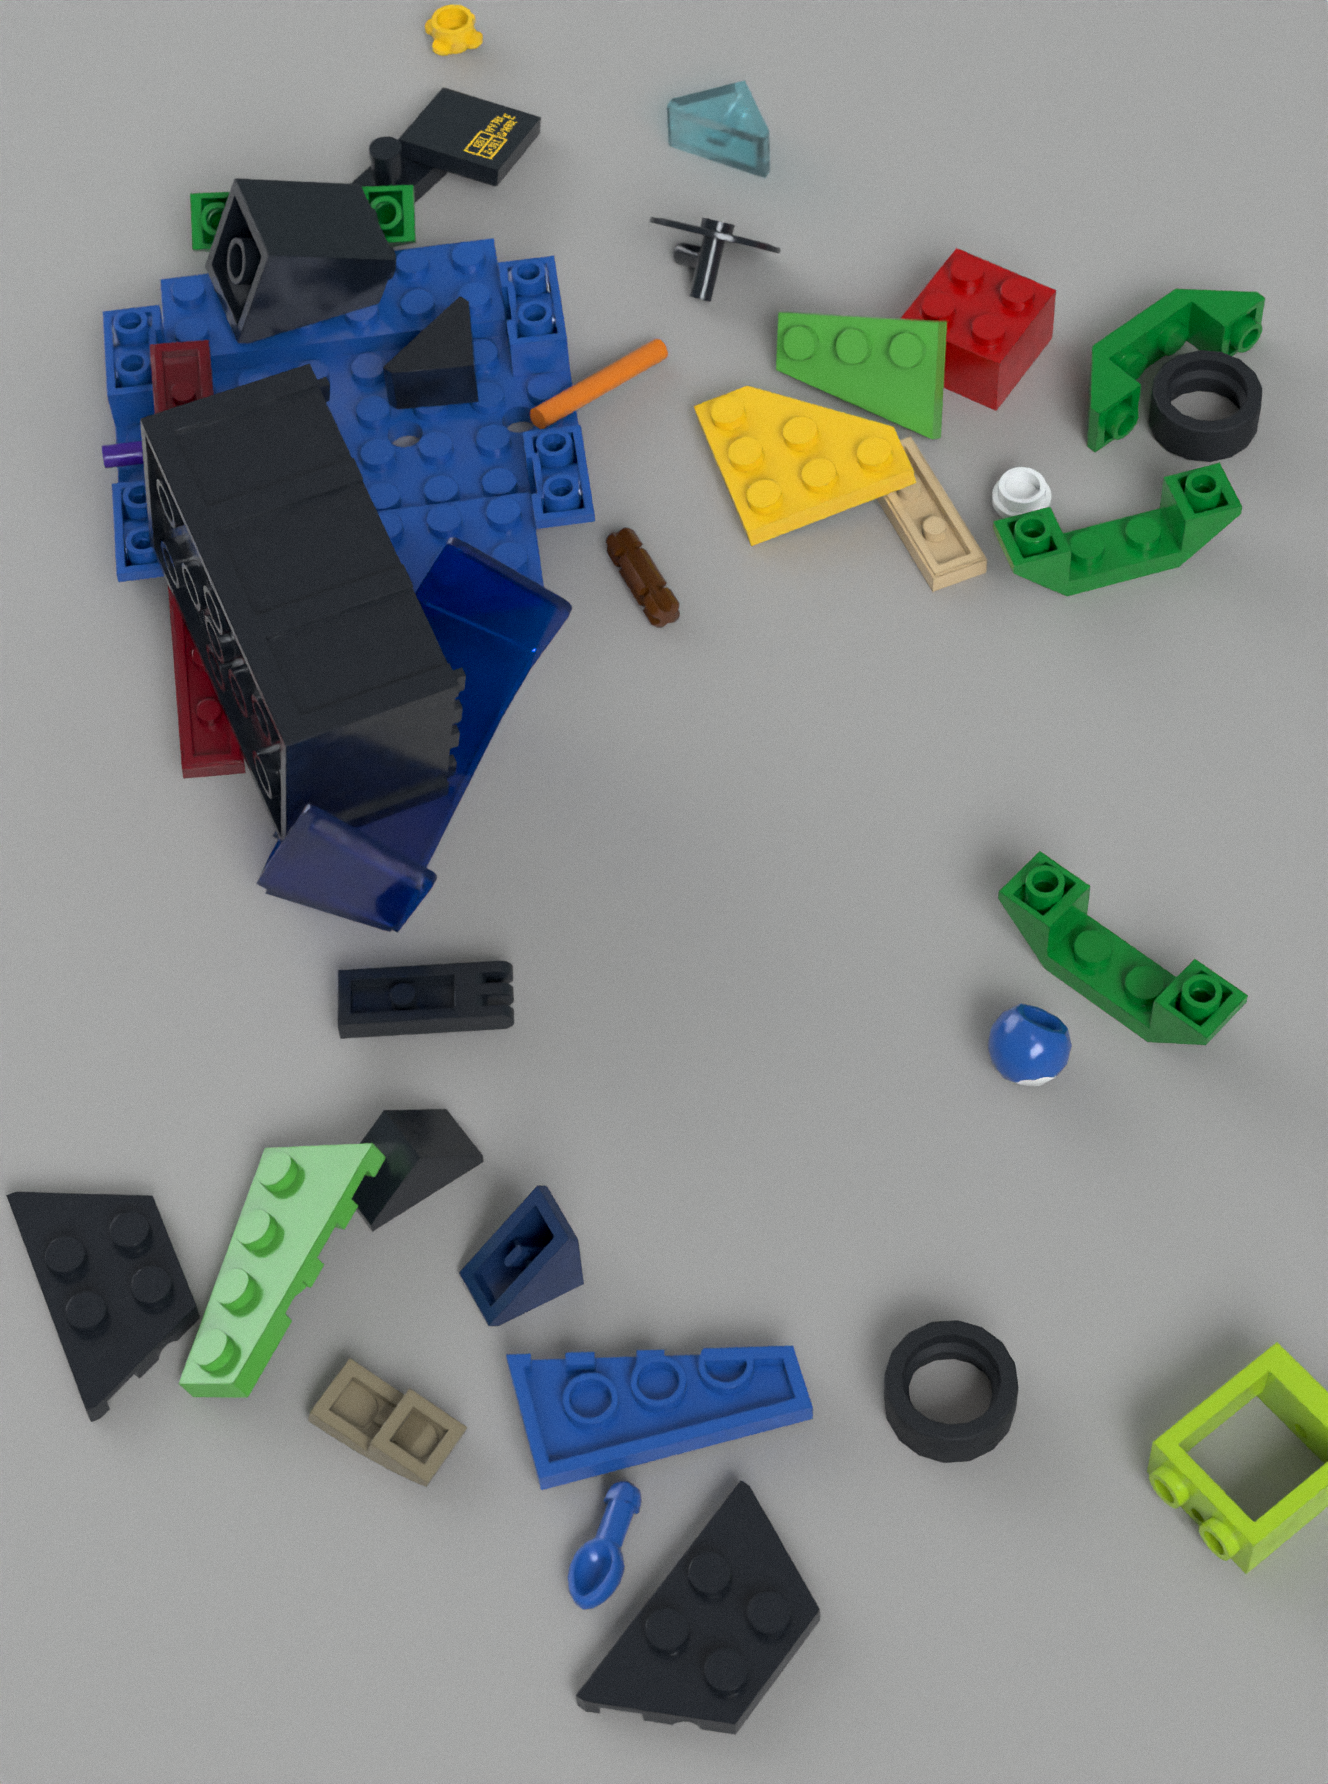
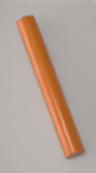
[530,338,668,429]

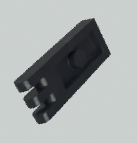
[337,961,514,1039]

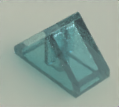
[667,80,770,178]

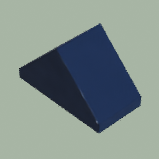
[459,1185,584,1326]

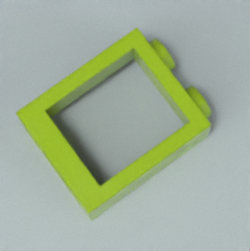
[1147,1342,1328,1574]

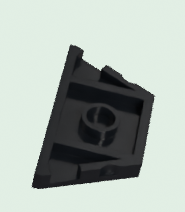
[6,1192,201,1422]
[576,1480,820,1735]

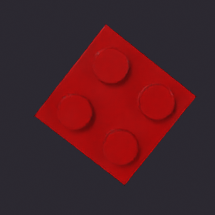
[901,248,1056,411]

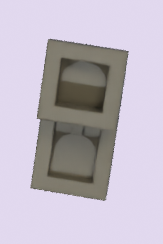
[308,1358,467,1487]

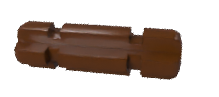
[606,527,680,628]

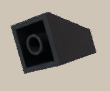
[205,178,396,343]

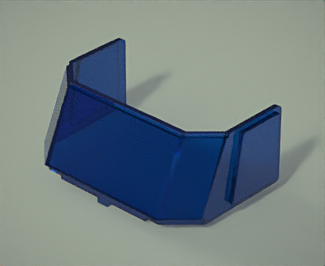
[256,538,573,933]

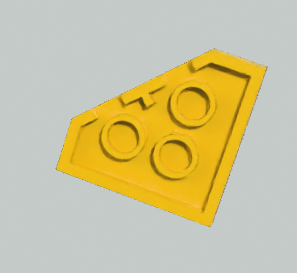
[694,386,916,546]

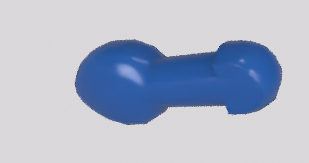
[568,1481,642,1610]

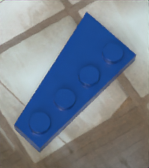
[506,1345,813,1490]

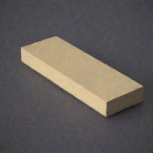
[876,436,987,592]

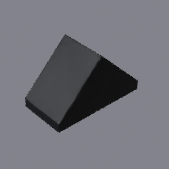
[383,296,478,410]
[351,1109,484,1232]

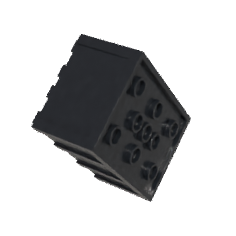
[140,363,466,854]

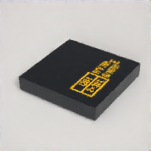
[398,87,541,187]

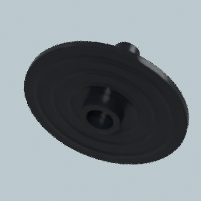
[649,217,781,302]

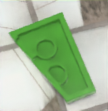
[776,311,947,440]

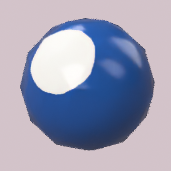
[987,1004,1072,1087]

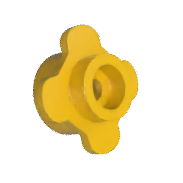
[425,4,483,56]

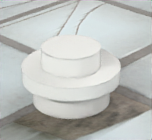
[992,467,1051,518]

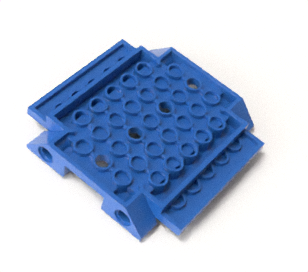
[103,238,595,613]

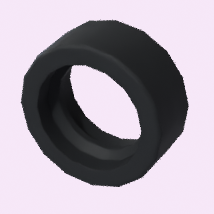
[1148,350,1263,462]
[884,1320,1019,1463]

